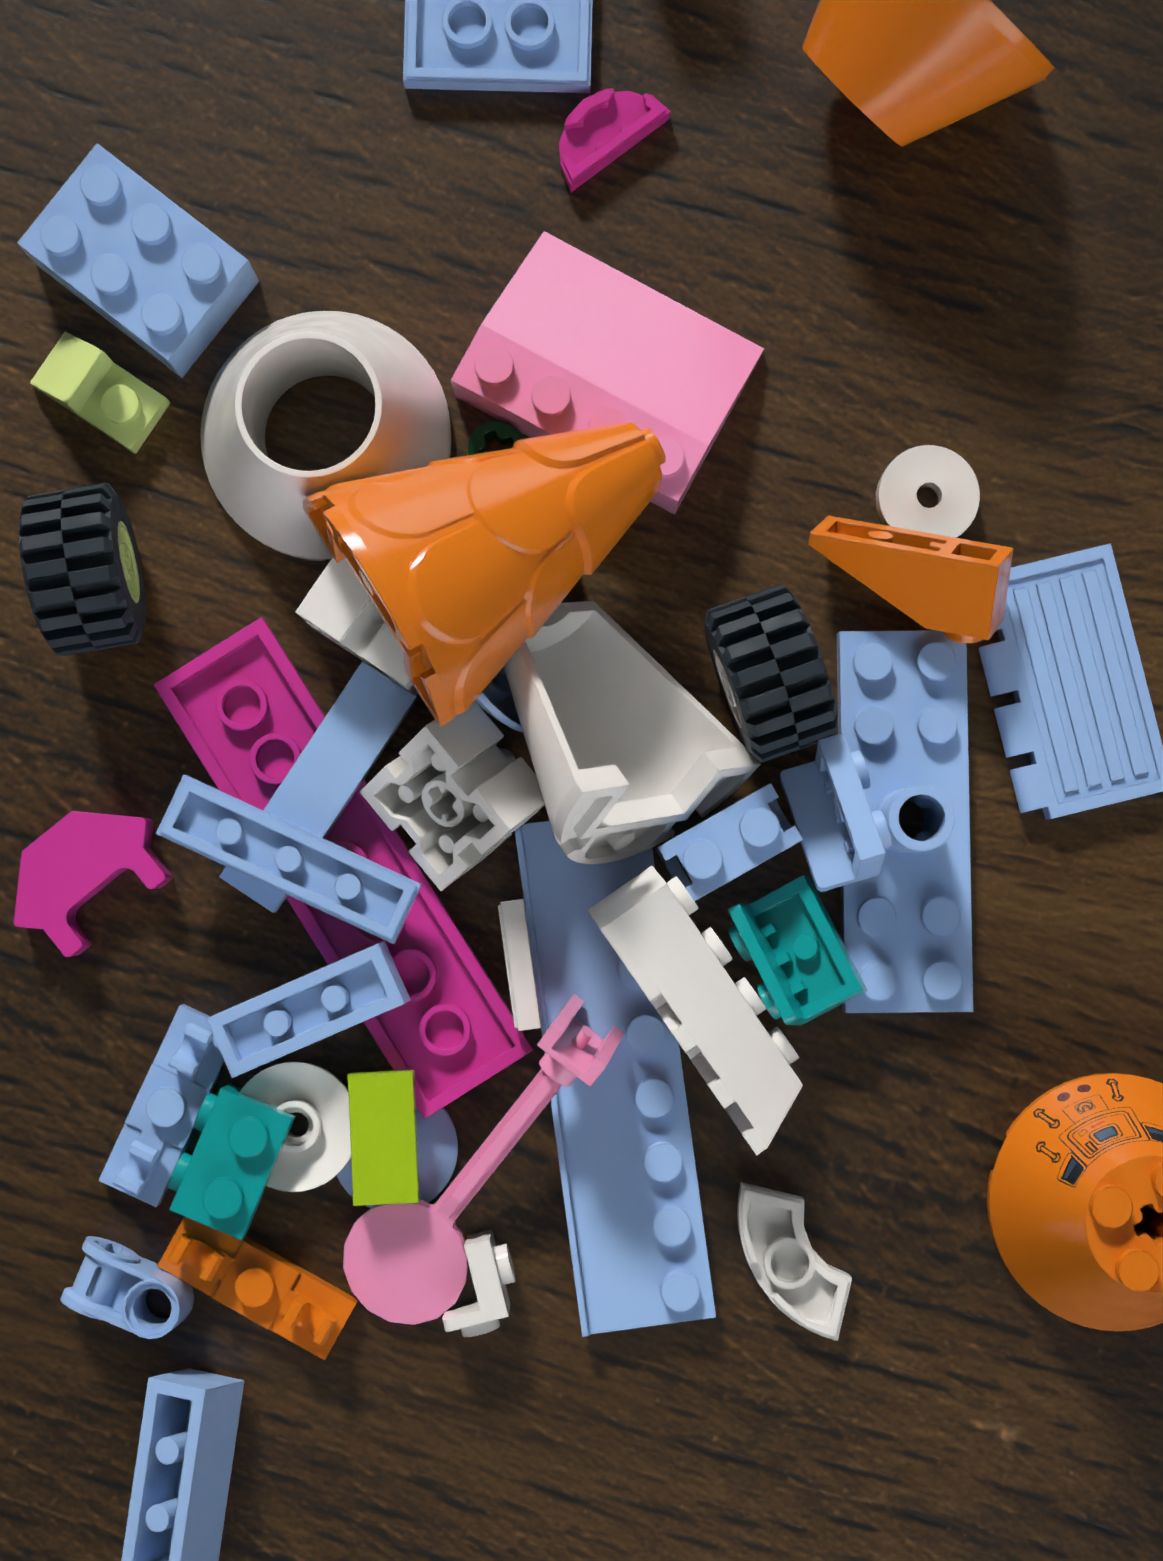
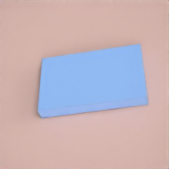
[403,0,593,93]

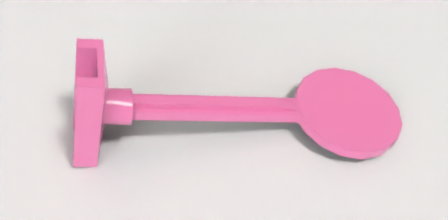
[343,993,625,1325]

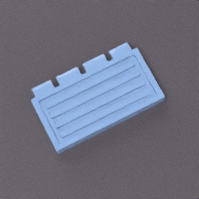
[978,543,1163,820]

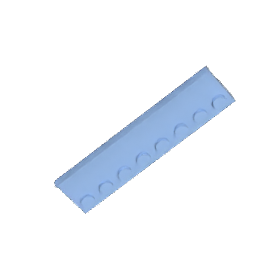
[515,821,716,1337]

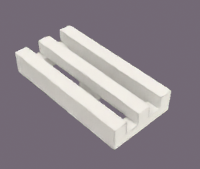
[498,899,541,1031]

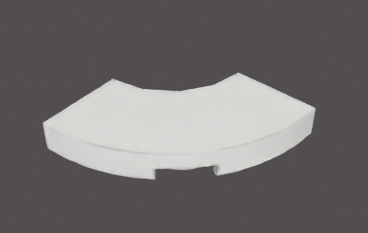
[737,1182,852,1341]

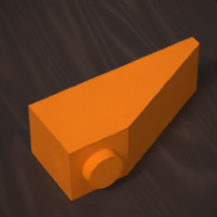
[808,516,1014,643]

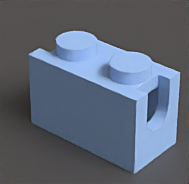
[655,783,803,901]

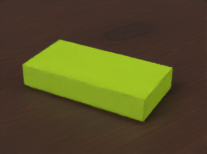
[348,1070,420,1206]

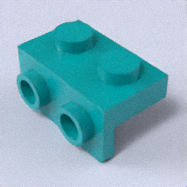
[728,875,868,1026]
[168,1084,296,1240]

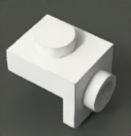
[442,1229,516,1337]

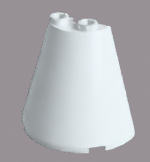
[504,601,761,864]

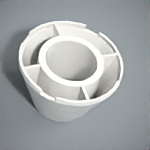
[200,311,452,561]

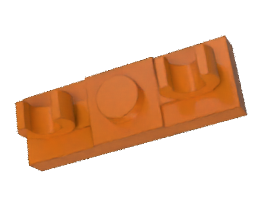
[157,1217,358,1360]

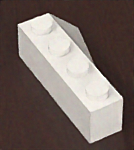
[588,866,803,1156]

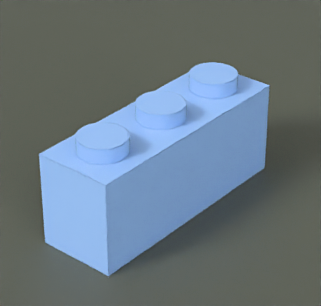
[121,1368,244,1561]

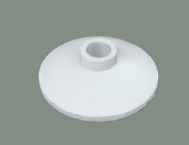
[240,1062,351,1192]

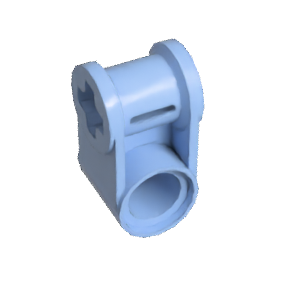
[60,1236,194,1339]

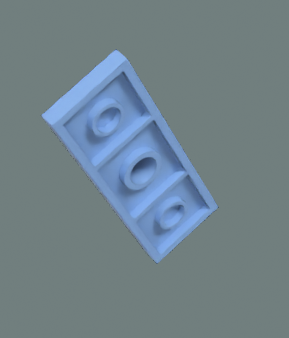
[836,630,973,1013]

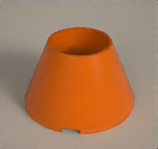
[802,0,1055,147]

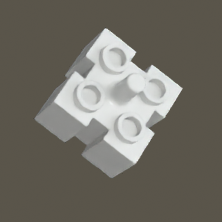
[296,557,418,696]
[360,701,545,891]

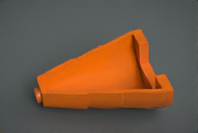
[303,422,666,727]

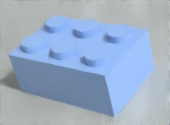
[17,143,259,378]

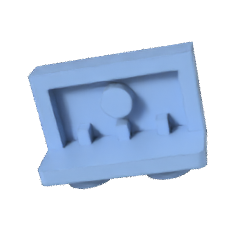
[780,733,892,892]

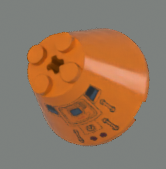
[987,1073,1163,1331]

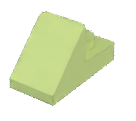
[30,332,170,454]

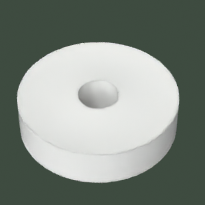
[875,445,980,538]

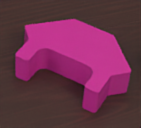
[14,811,173,957]

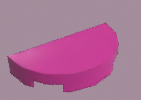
[559,88,671,192]

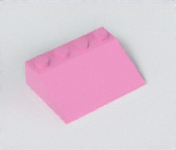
[451,231,764,515]

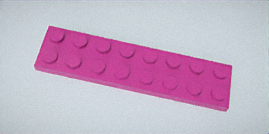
[154,617,534,1119]

